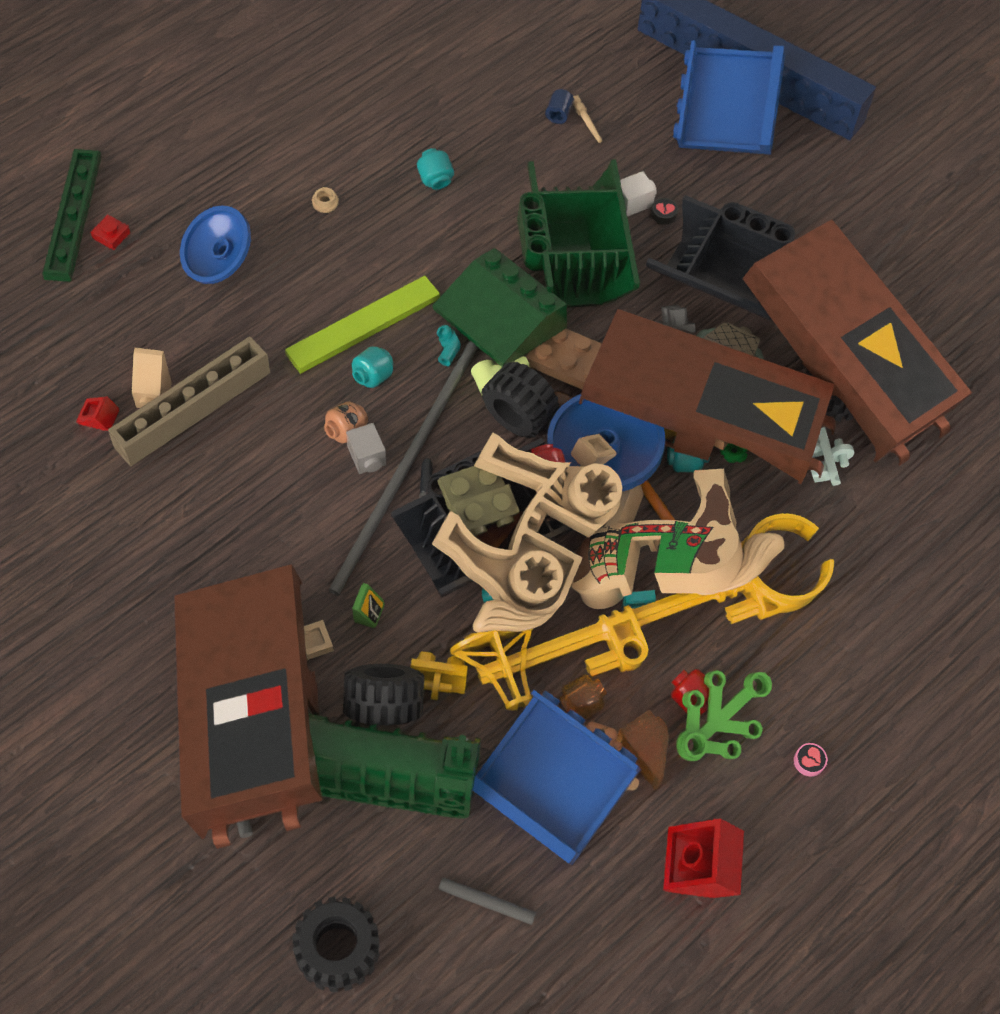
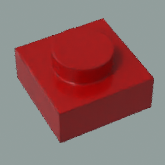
[91,214,131,250]

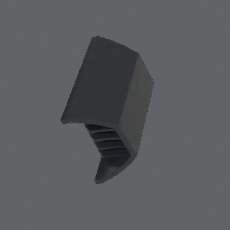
[646,195,796,322]
[391,438,574,598]

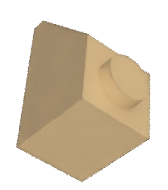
[132,348,172,408]

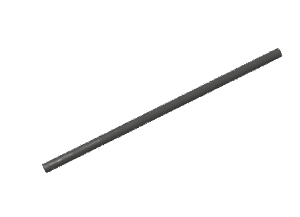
[329,341,478,596]

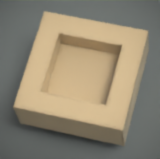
[304,620,334,660]

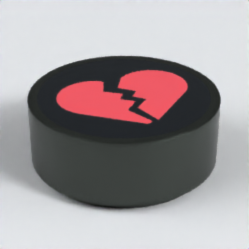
[651,198,678,224]

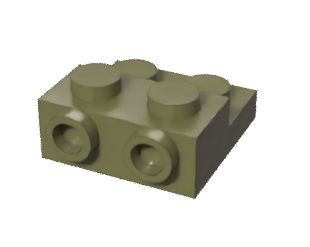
[437,466,520,537]

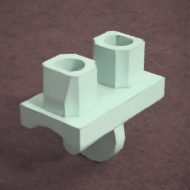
[811,427,855,486]

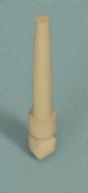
[573,95,602,143]

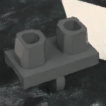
[657,305,696,333]

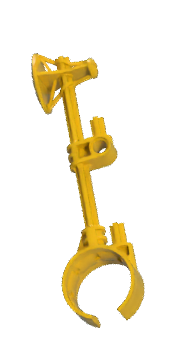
[450,513,834,711]

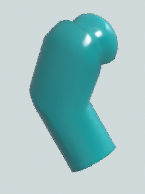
[437,325,461,366]

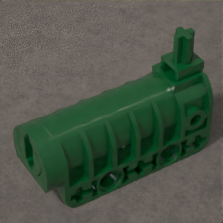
[308,714,481,819]

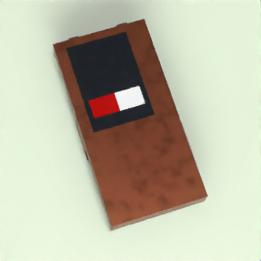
[174,564,323,849]

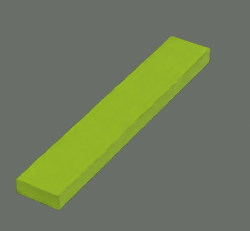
[285,275,440,374]

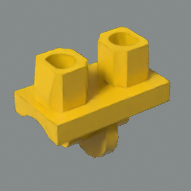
[410,651,468,701]

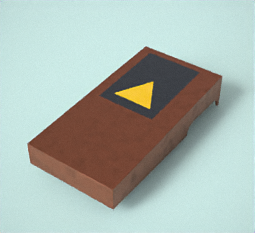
[743,219,972,466]

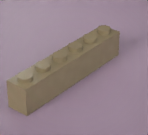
[108,336,270,467]

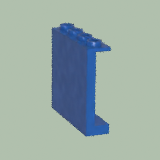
[673,40,785,155]
[473,690,641,865]

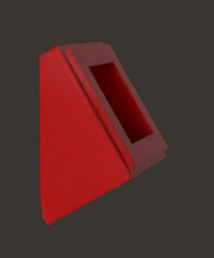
[76,396,120,431]

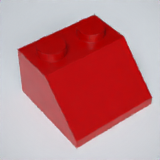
[663,818,744,898]

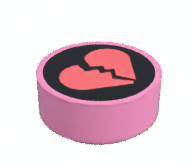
[794,743,827,777]

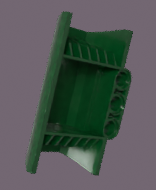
[517,159,640,307]

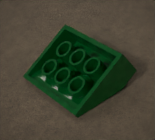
[433,248,567,367]

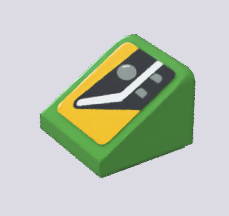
[352,583,385,628]

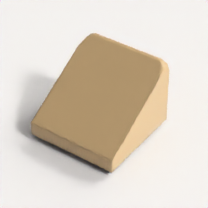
[571,434,617,467]

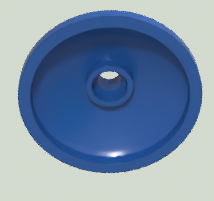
[180,206,251,284]

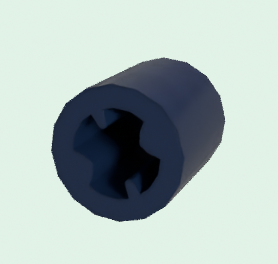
[545,89,574,124]

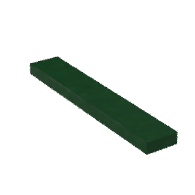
[42,149,101,282]

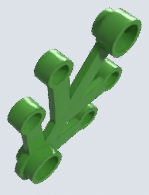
[676,670,772,761]

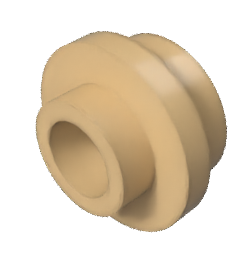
[312,187,339,213]

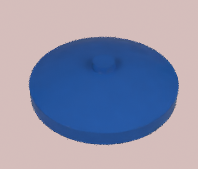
[547,394,665,492]

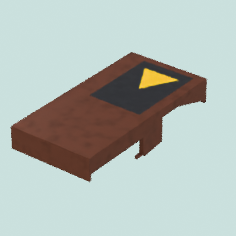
[579,309,837,484]

